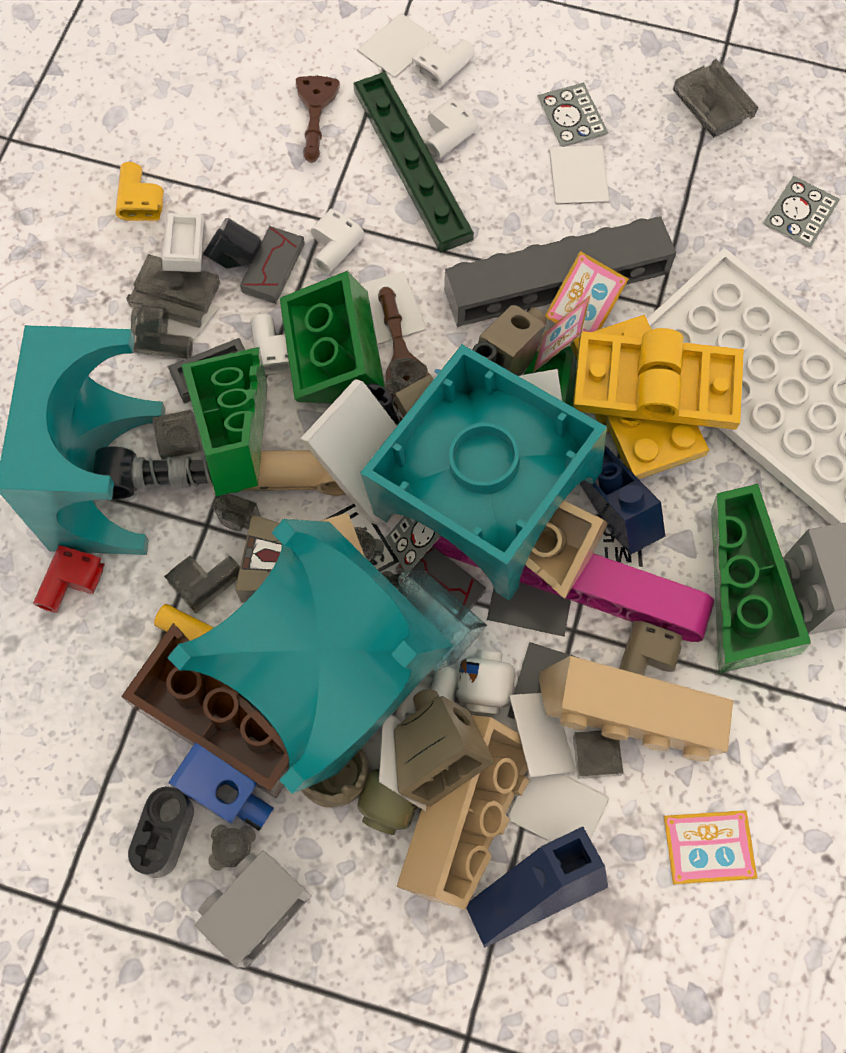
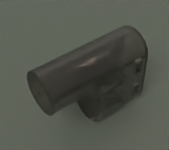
[130,305,193,359]
[164,555,240,614]

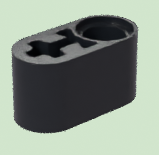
[128,786,194,878]

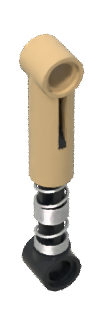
[94,446,346,499]

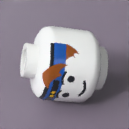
[456,650,515,714]

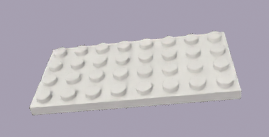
[647,248,846,525]

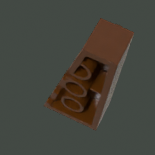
[121,623,289,799]

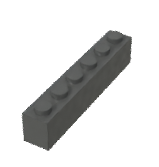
[444,216,677,327]

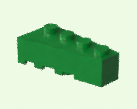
[182,347,268,496]
[711,484,811,674]

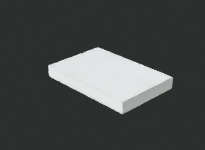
[300,380,397,525]

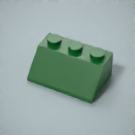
[279,271,385,403]

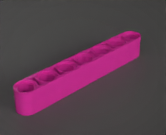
[432,536,715,642]

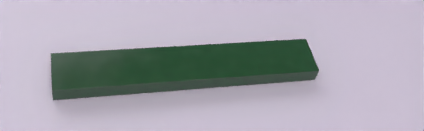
[353,72,474,253]

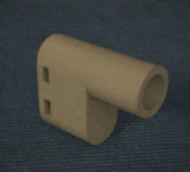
[619,621,683,675]

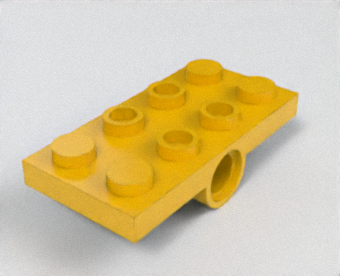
[570,314,709,479]
[573,328,744,430]

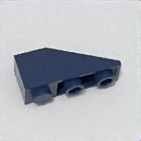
[579,445,666,555]
[466,826,608,948]

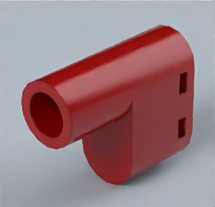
[33,546,105,613]

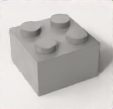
[783,522,846,634]
[194,850,312,968]

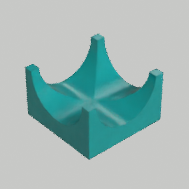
[0,325,166,555]
[360,344,607,601]
[167,519,454,794]

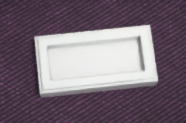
[162,213,204,272]

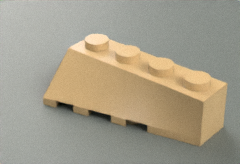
[525,500,608,599]
[539,656,734,762]
[396,715,529,910]

